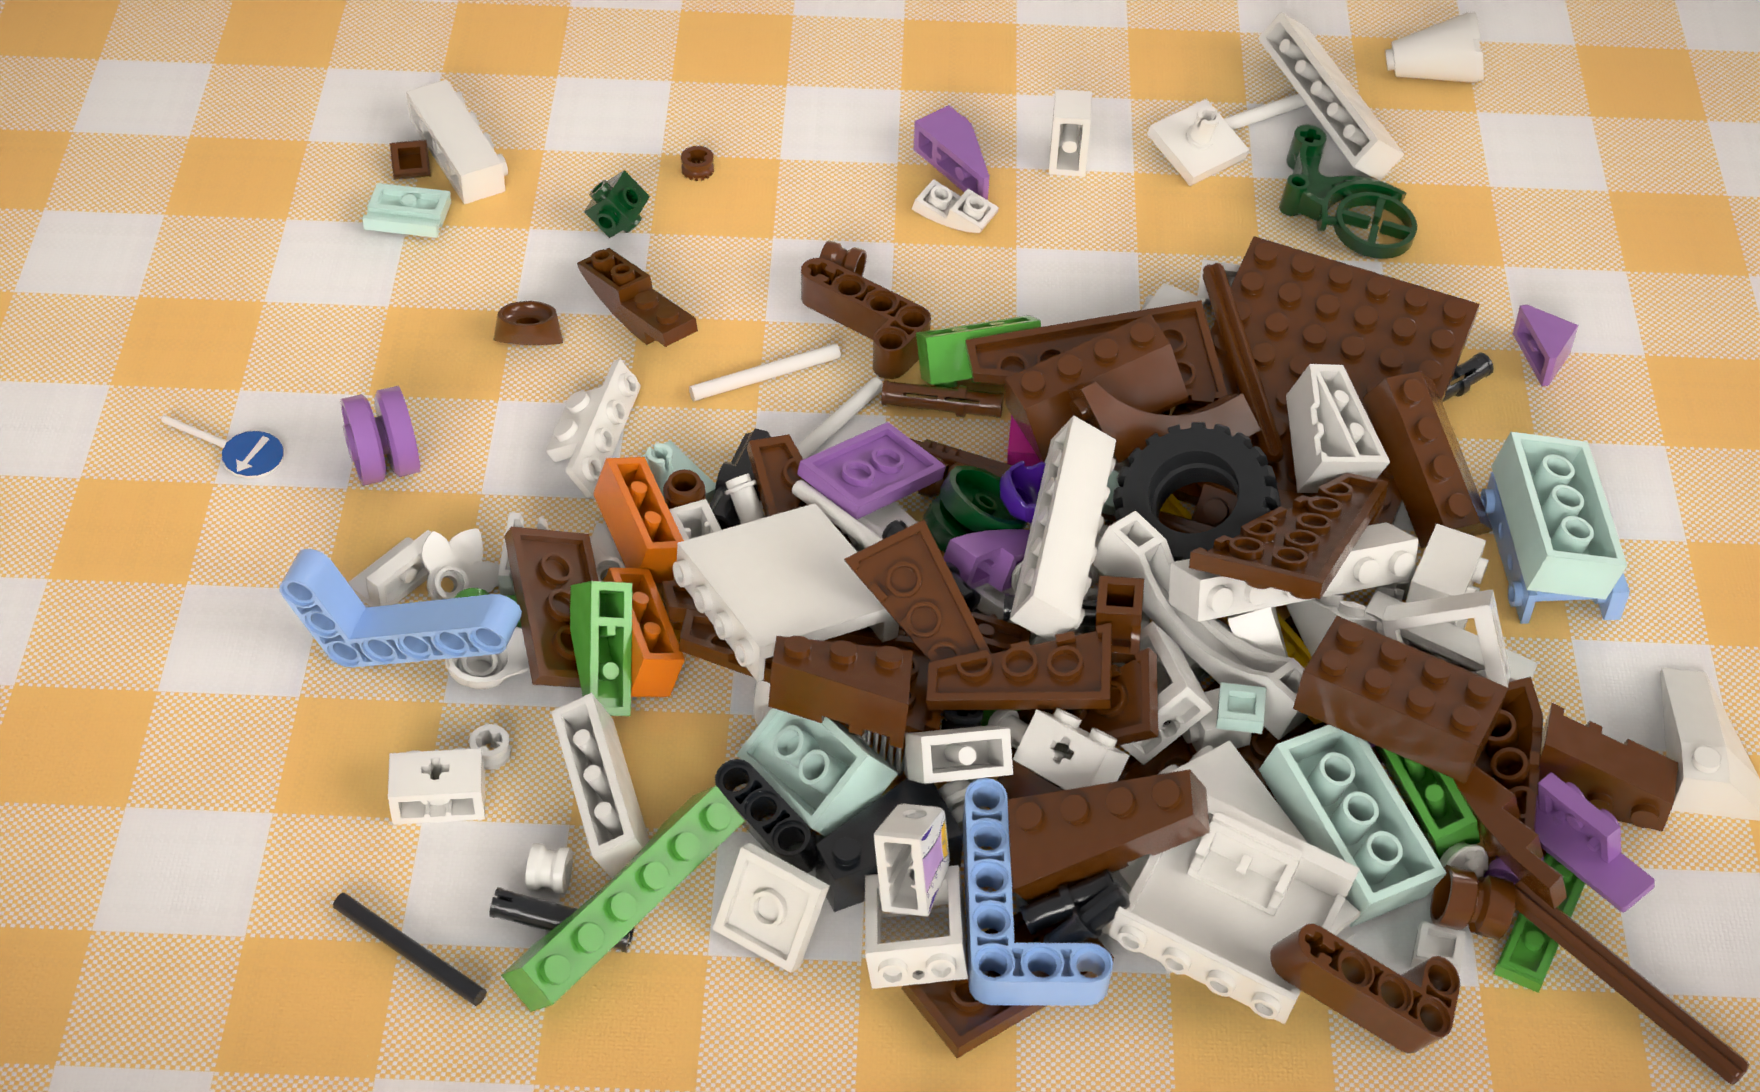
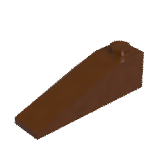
[1475,676,1543,858]

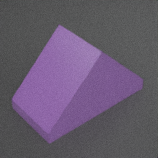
[1513,305,1578,387]

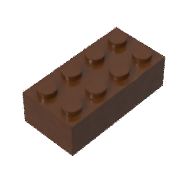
[1293,616,1509,783]

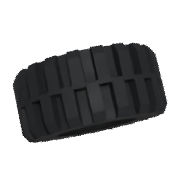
[1113,422,1281,562]

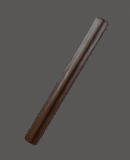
[1202,263,1284,464]
[1515,881,1750,1085]

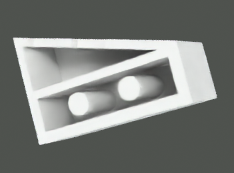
[1286,364,1390,493]

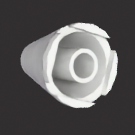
[1385,12,1484,83]

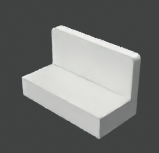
[348,530,431,607]

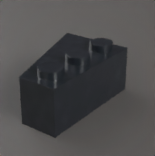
[816,778,963,912]

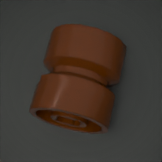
[1430,865,1516,940]

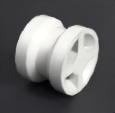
[525,843,573,894]

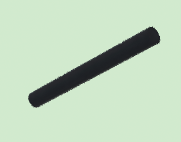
[333,892,487,1006]

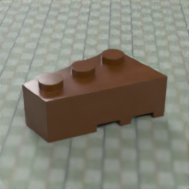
[768,636,913,749]
[1539,703,1679,831]

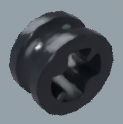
[941,710,983,730]

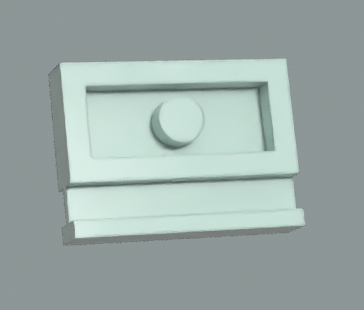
[362,183,451,238]

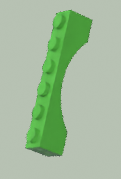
[501,785,745,1012]

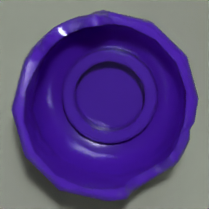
[999,461,1046,523]

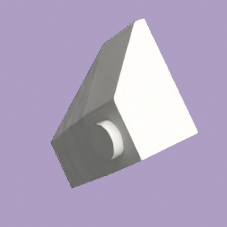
[1660,668,1760,821]

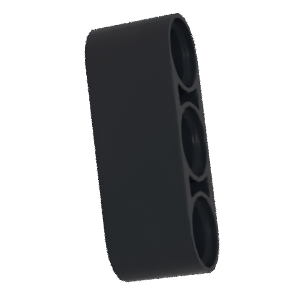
[715,759,817,873]

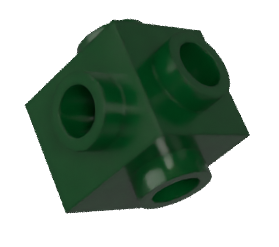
[584,170,650,238]

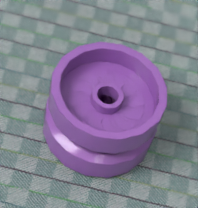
[340,385,420,486]

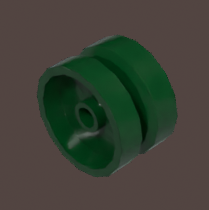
[923,465,1028,553]

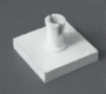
[1147,99,1249,186]
[713,843,830,973]

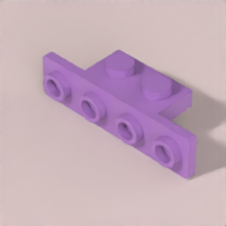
[1535,772,1655,912]

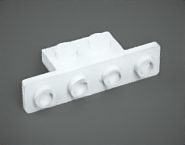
[546,359,640,498]

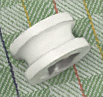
[469,724,511,770]

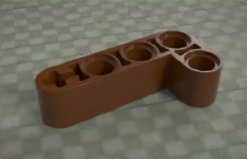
[801,258,931,379]
[1270,924,1460,1054]

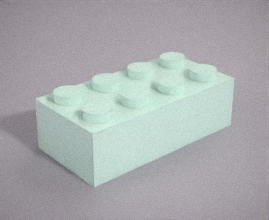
[1492,432,1628,599]
[1259,725,1446,927]

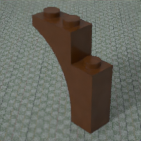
[1068,381,1261,464]

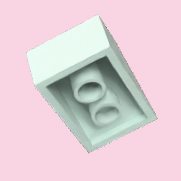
[736,708,898,836]

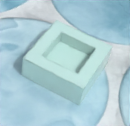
[1216,682,1266,734]

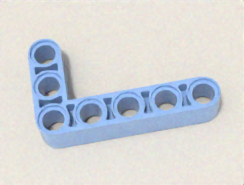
[280,549,522,668]
[962,778,1113,1006]

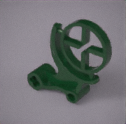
[1279,125,1417,259]

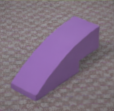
[943,529,1030,592]

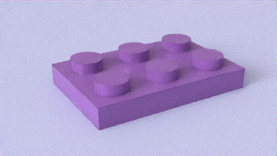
[797,422,946,520]

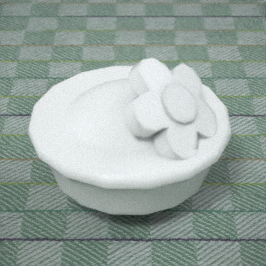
[1439,842,1489,880]

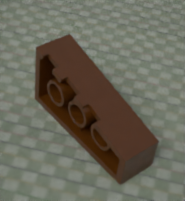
[1008,769,1210,904]

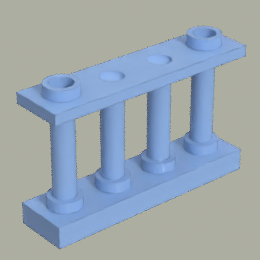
[1480,472,1630,624]

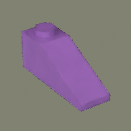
[913,105,989,200]

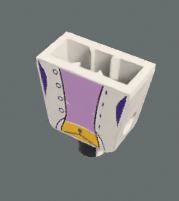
[874,804,949,917]

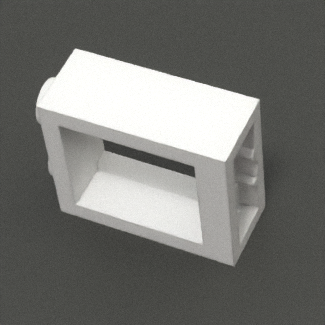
[1377,589,1511,687]

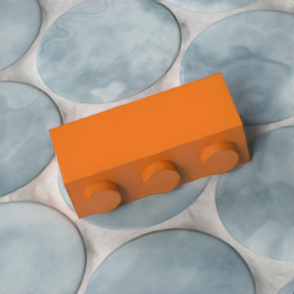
[593,457,684,583]
[604,568,685,697]

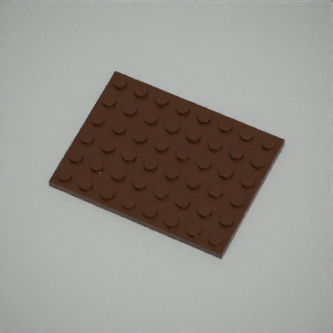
[1172,236,1480,525]

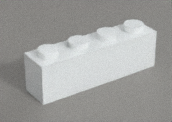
[406,79,508,204]
[1365,590,1538,682]
[551,693,650,878]

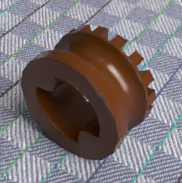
[681,146,714,181]

